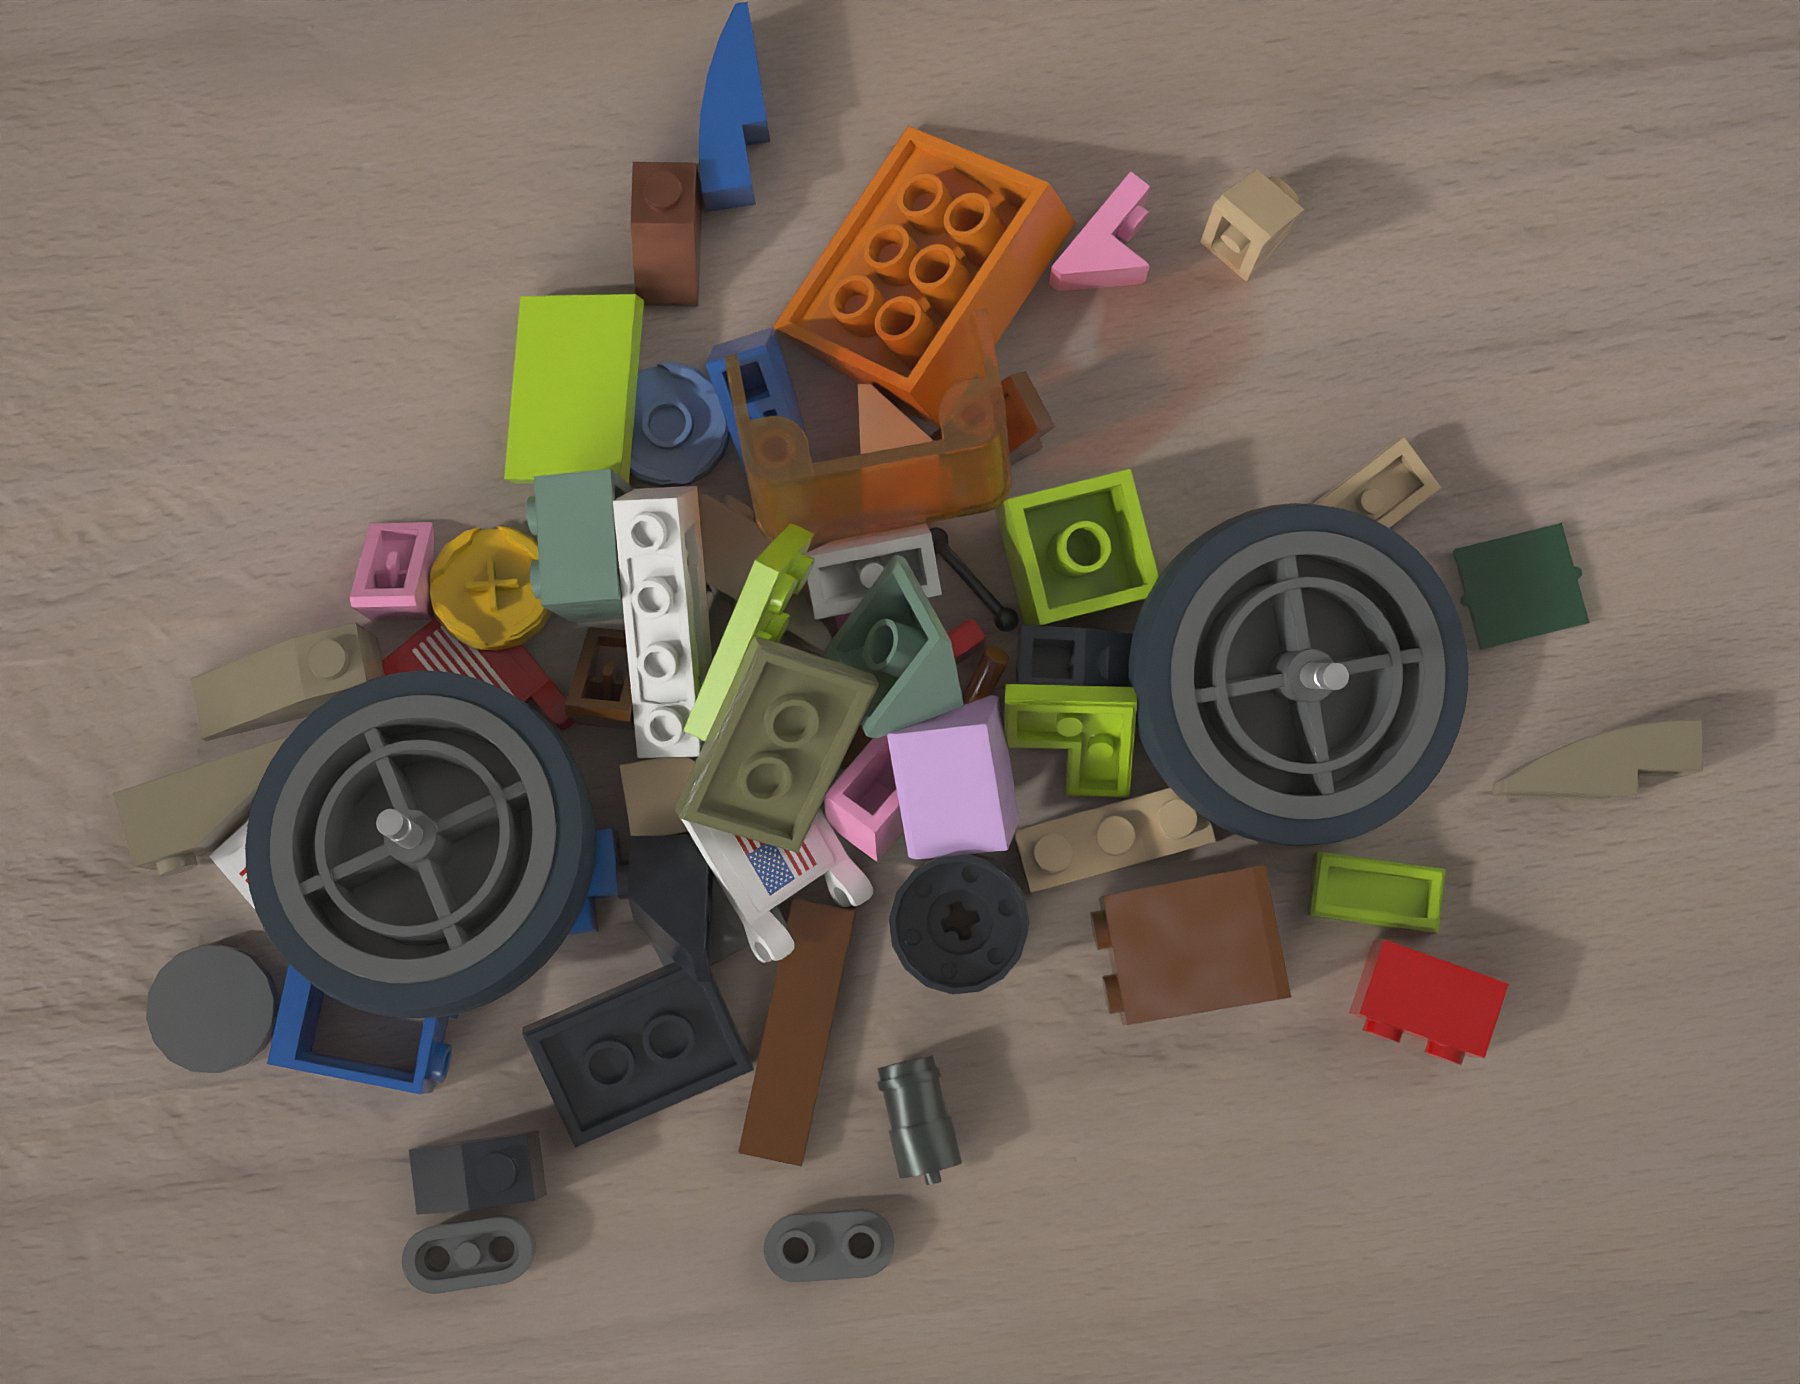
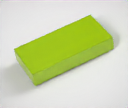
[1307,851,1446,934]

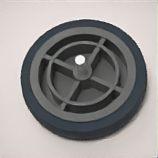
[1128,503,1469,846]
[245,671,596,1018]

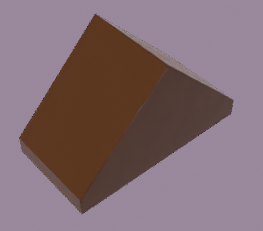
[565,627,635,730]

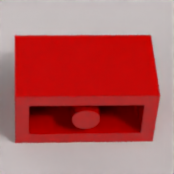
[1349,939,1509,1066]

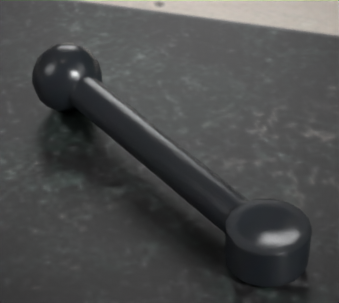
[929,527,1019,632]

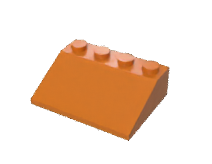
[773,126,1076,428]

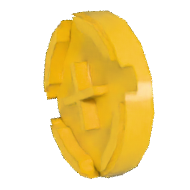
[429,526,552,651]

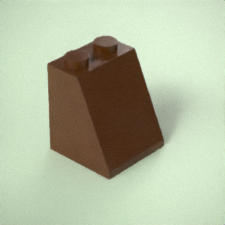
[1090,865,1291,1025]

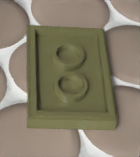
[675,635,879,853]

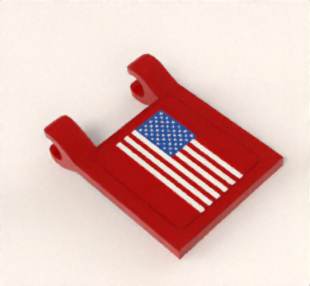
[382,617,575,730]

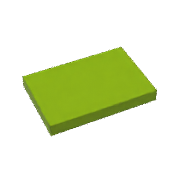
[504,294,644,484]

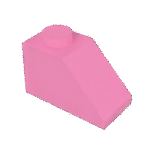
[824,735,904,862]

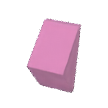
[350,522,434,621]

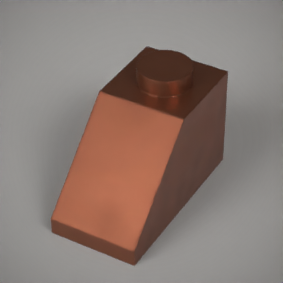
[631,162,702,306]

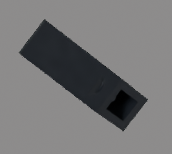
[1016,625,1133,687]

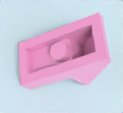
[1049,171,1150,292]

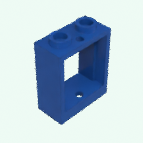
[267,964,459,1095]

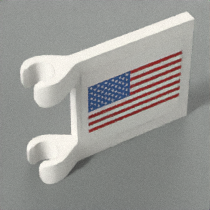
[682,808,874,963]

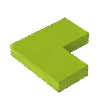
[1004,684,1137,797]

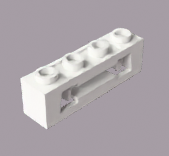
[613,486,712,758]

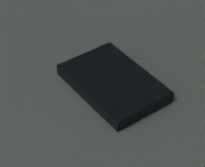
[522,962,754,1148]

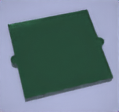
[1453,523,1590,650]

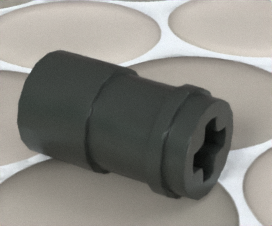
[877,1055,962,1185]

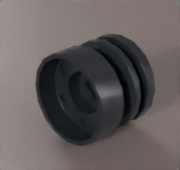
[889,853,1029,995]

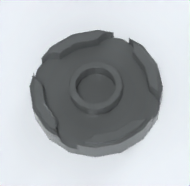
[146,945,279,1073]

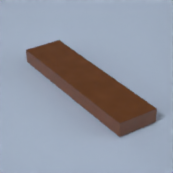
[738,898,856,1167]

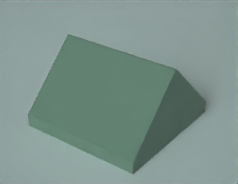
[824,554,964,739]

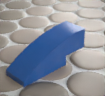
[698,2,771,212]

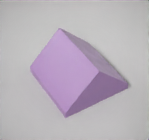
[887,695,1020,859]

